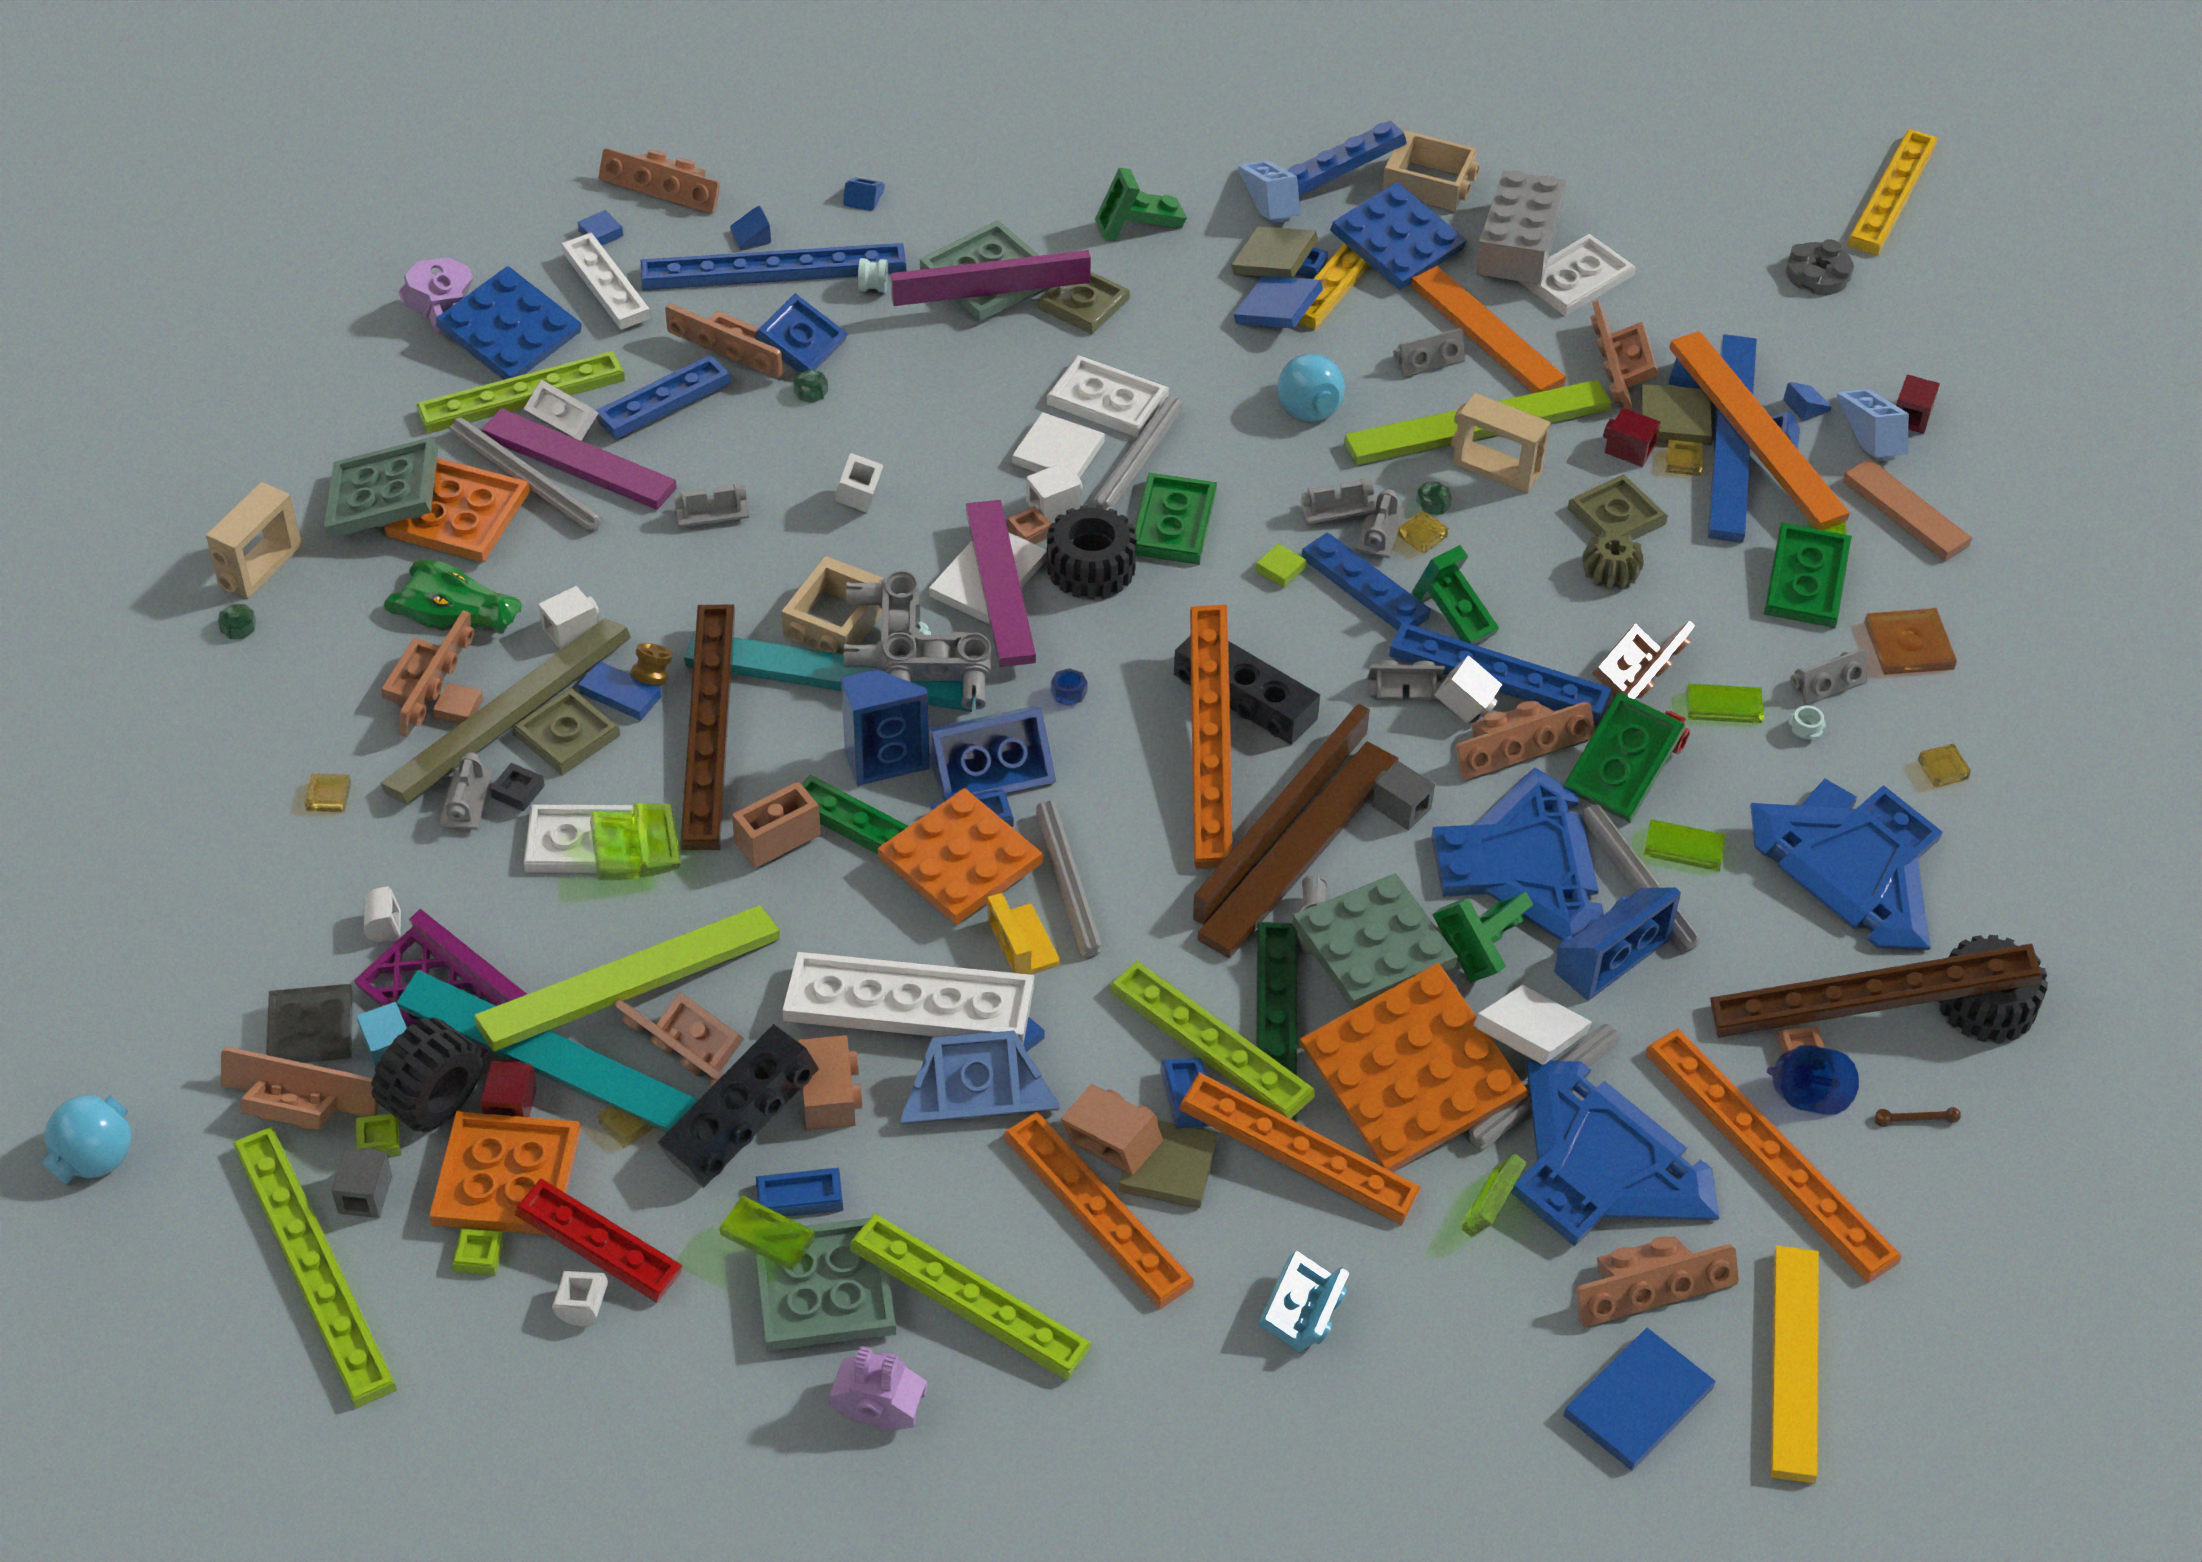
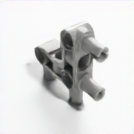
[844,570,991,710]

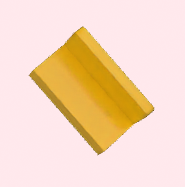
[987,893,1060,975]

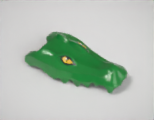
[384,560,522,634]

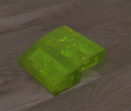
[590,803,681,880]

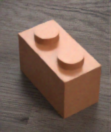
[732,781,821,868]
[798,1035,862,1130]
[1061,1084,1164,1176]

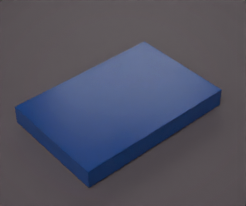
[1563,1327,1716,1471]

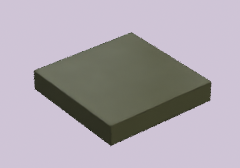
[1231,226,1318,278]
[1038,271,1130,334]
[1641,384,1712,445]
[1568,474,1668,541]
[513,688,620,776]
[1119,1120,1218,1208]

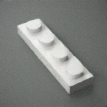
[562,232,651,330]

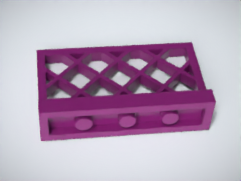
[354,909,527,1057]

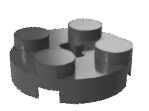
[1786,239,1854,295]

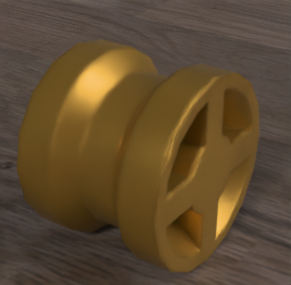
[631,643,673,685]

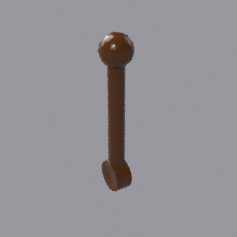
[1875,1107,1961,1127]

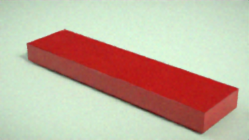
[515,1178,683,1303]

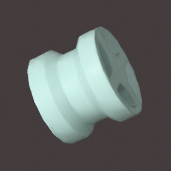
[858,258,888,293]

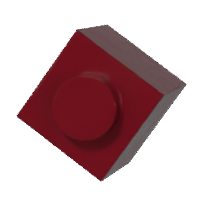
[1896,374,1940,434]
[1603,407,1661,467]
[481,1060,537,1117]

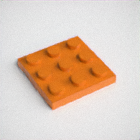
[384,458,530,563]
[878,788,1043,925]
[429,1111,581,1235]

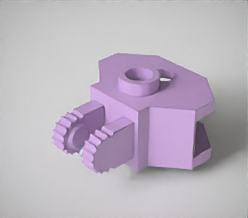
[399,257,473,334]
[829,1346,927,1431]

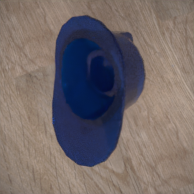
[1766,1045,1859,1115]

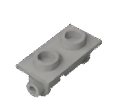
[1393,328,1465,377]
[1300,479,1376,524]
[674,483,749,527]
[1355,489,1405,558]
[1790,648,1867,705]
[1367,660,1445,700]
[439,753,493,830]

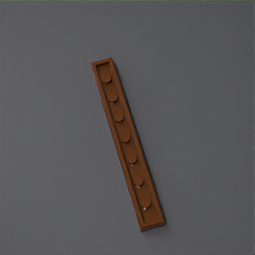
[680,604,735,850]
[1193,704,1370,925]
[1197,741,1399,959]
[1710,943,2042,1038]

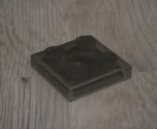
[266,984,353,1063]

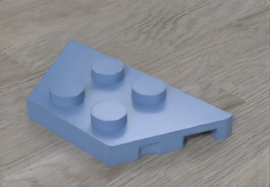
[901,1030,1060,1125]

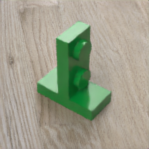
[1095,168,1187,241]
[1411,545,1499,645]
[1432,891,1533,983]

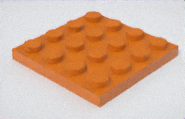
[1300,962,1527,1172]

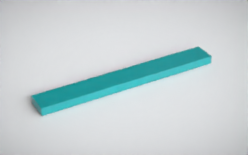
[684,631,976,712]
[396,970,699,1133]

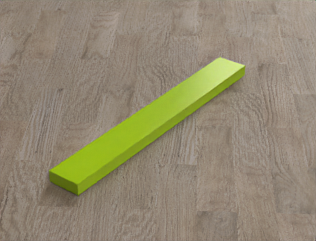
[1344,379,1612,466]
[475,905,780,1052]
[232,1126,397,1409]

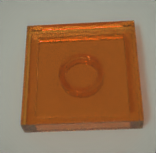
[1864,608,1957,675]

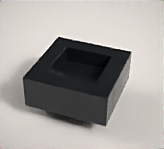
[490,763,545,812]

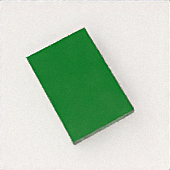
[1134,472,1217,565]
[1764,522,1852,628]
[1563,691,1686,823]

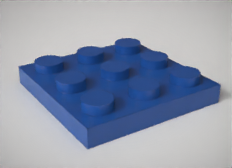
[1330,182,1467,290]
[436,266,582,380]

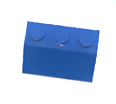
[841,669,930,786]
[929,706,1056,802]
[1554,887,1681,1001]

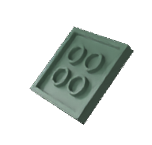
[920,220,1045,321]
[324,436,438,538]
[1292,873,1458,1010]
[753,1218,896,1351]

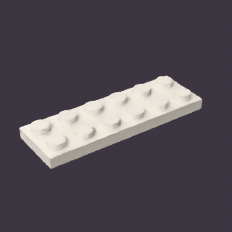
[782,952,1034,1044]

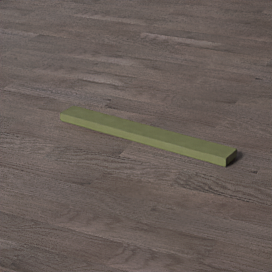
[380,618,631,804]

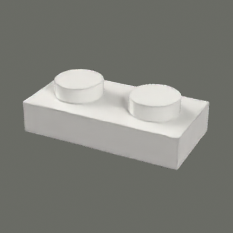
[524,380,598,441]

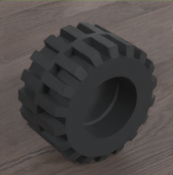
[1047,505,1137,599]
[1937,935,2048,1043]
[371,1017,483,1132]

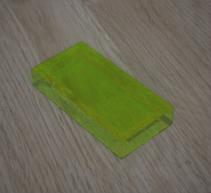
[1686,684,1764,724]
[1643,819,1726,871]
[1461,1154,1527,1237]
[719,1195,815,1271]

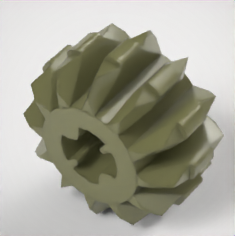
[1582,531,1644,590]

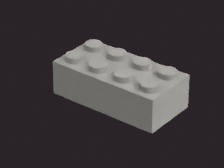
[1476,170,1567,285]

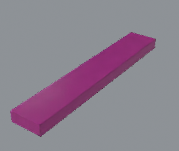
[891,250,1091,306]
[481,408,677,510]
[966,500,1036,667]

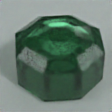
[793,369,828,403]
[1416,481,1452,515]
[218,604,256,639]

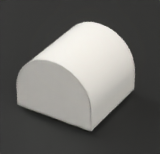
[364,886,401,943]
[552,1271,608,1326]

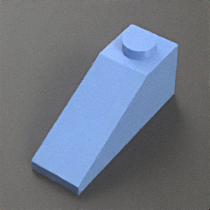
[1238,160,1301,223]
[1837,389,1909,461]

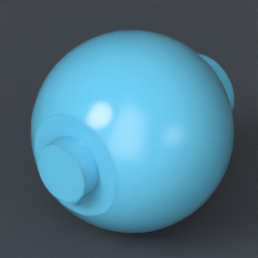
[1277,353,1345,422]
[41,1095,132,1185]

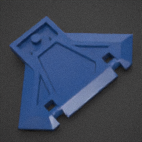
[1431,767,1604,941]
[1750,785,1943,950]
[1510,1060,1720,1247]

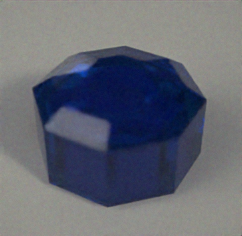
[1051,668,1088,705]

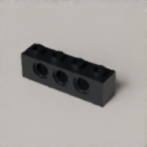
[1173,635,1320,745]
[657,1024,819,1188]

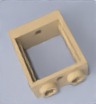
[1382,130,1480,212]
[1451,393,1551,494]
[206,482,302,599]
[781,556,883,654]

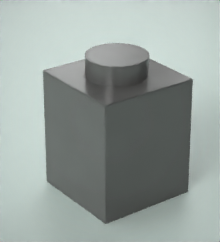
[1372,761,1435,831]
[332,1148,392,1218]

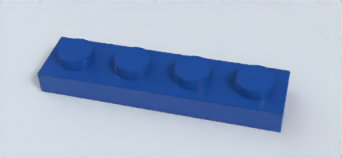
[1287,120,1407,196]
[595,354,731,440]
[1302,532,1431,631]

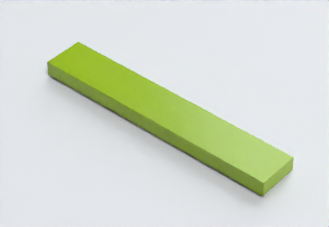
[416,351,625,434]
[1110,960,1315,1119]
[850,1213,1092,1381]

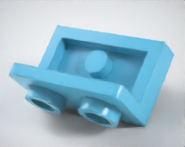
[1257,1251,1349,1352]

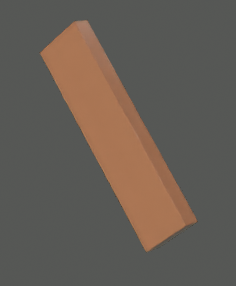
[1843,458,1972,561]

